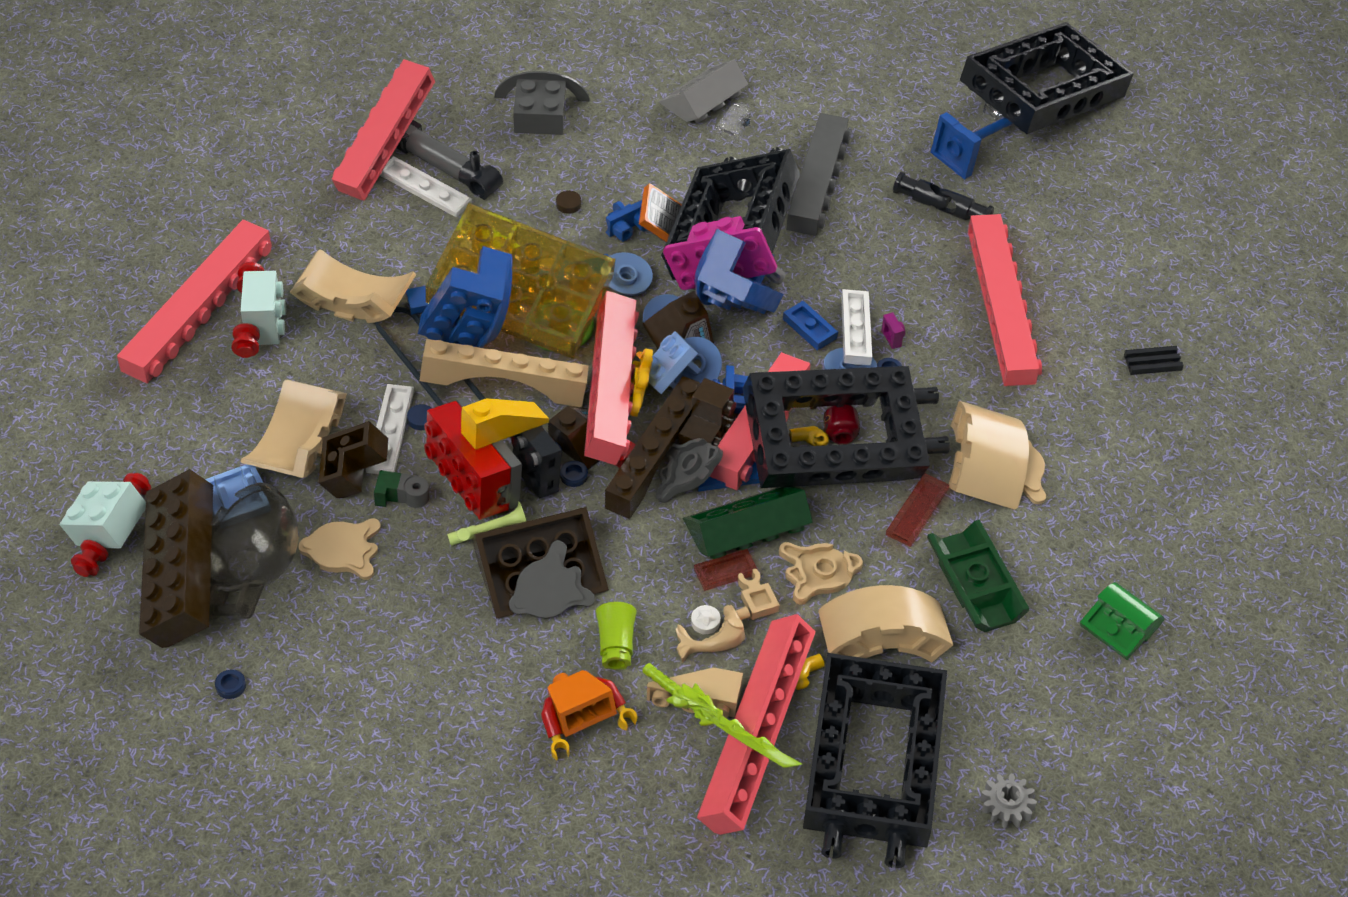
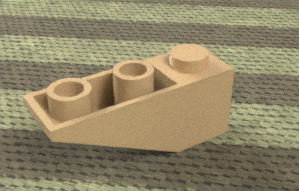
[647,668,743,718]

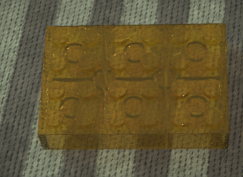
[426,203,616,359]

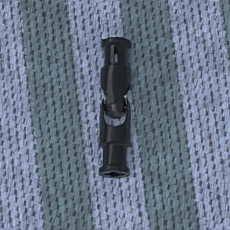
[893,172,994,220]

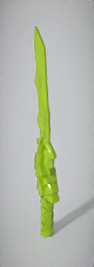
[642,663,802,768]

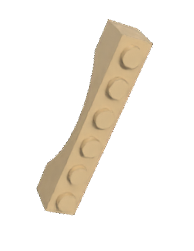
[420,339,588,407]

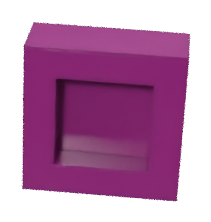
[881,312,906,349]

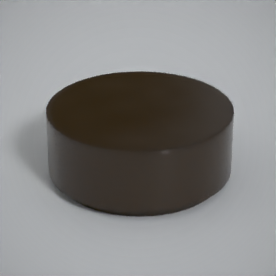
[556,190,581,214]

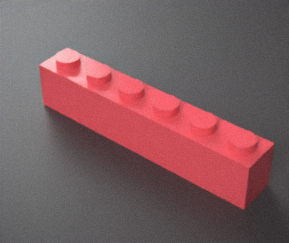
[332,59,435,201]
[709,352,810,490]

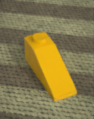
[461,398,549,450]

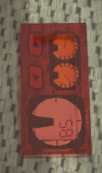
[694,549,758,591]

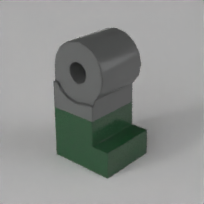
[374,470,429,508]

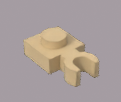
[738,569,780,620]

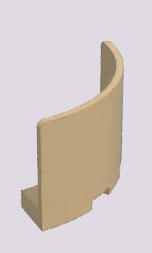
[290,250,416,323]
[241,380,347,478]
[948,401,1029,509]
[818,585,953,663]

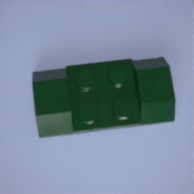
[927,519,1029,632]

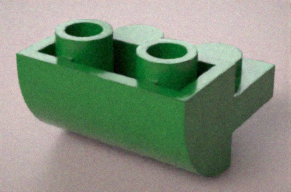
[1080,582,1165,660]

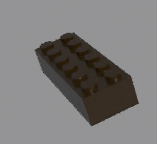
[139,469,213,648]

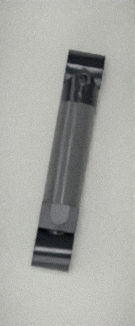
[396,120,503,200]

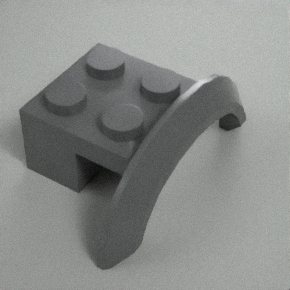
[494,71,590,135]

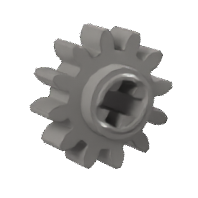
[980,773,1037,828]

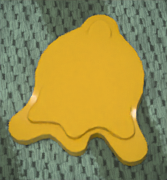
[629,348,653,417]

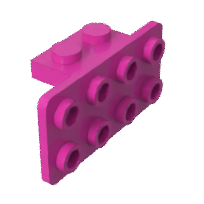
[663,216,777,290]

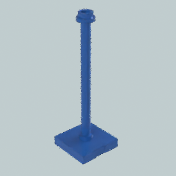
[930,112,1013,180]

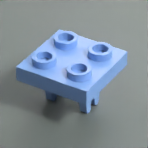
[648,331,701,394]
[205,464,274,529]

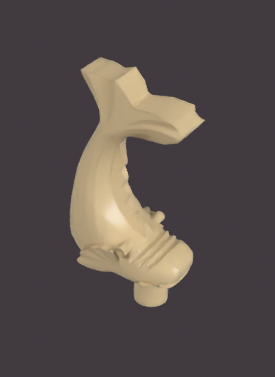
[676,605,751,663]

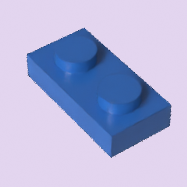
[783,301,838,351]

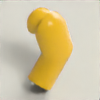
[789,426,829,446]
[795,654,824,690]

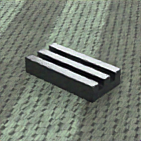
[1124,345,1184,375]

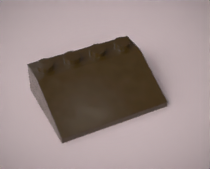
[472,507,609,619]

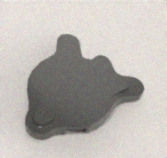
[656,438,723,503]
[509,540,595,619]

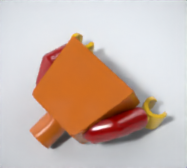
[541,670,637,760]

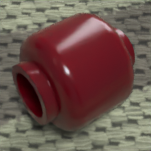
[823,404,860,445]

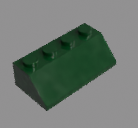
[683,487,813,559]

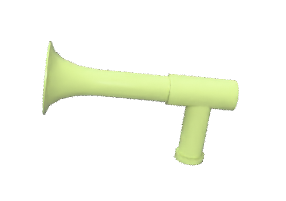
[447,501,526,546]

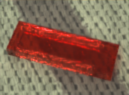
[886,473,950,547]

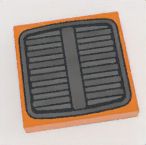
[639,183,682,242]

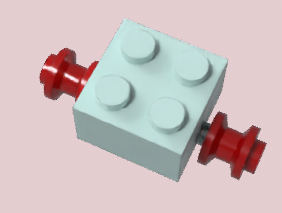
[231,262,286,358]
[59,473,151,577]

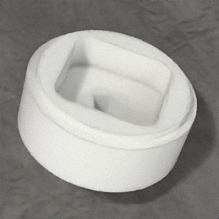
[691,605,721,634]

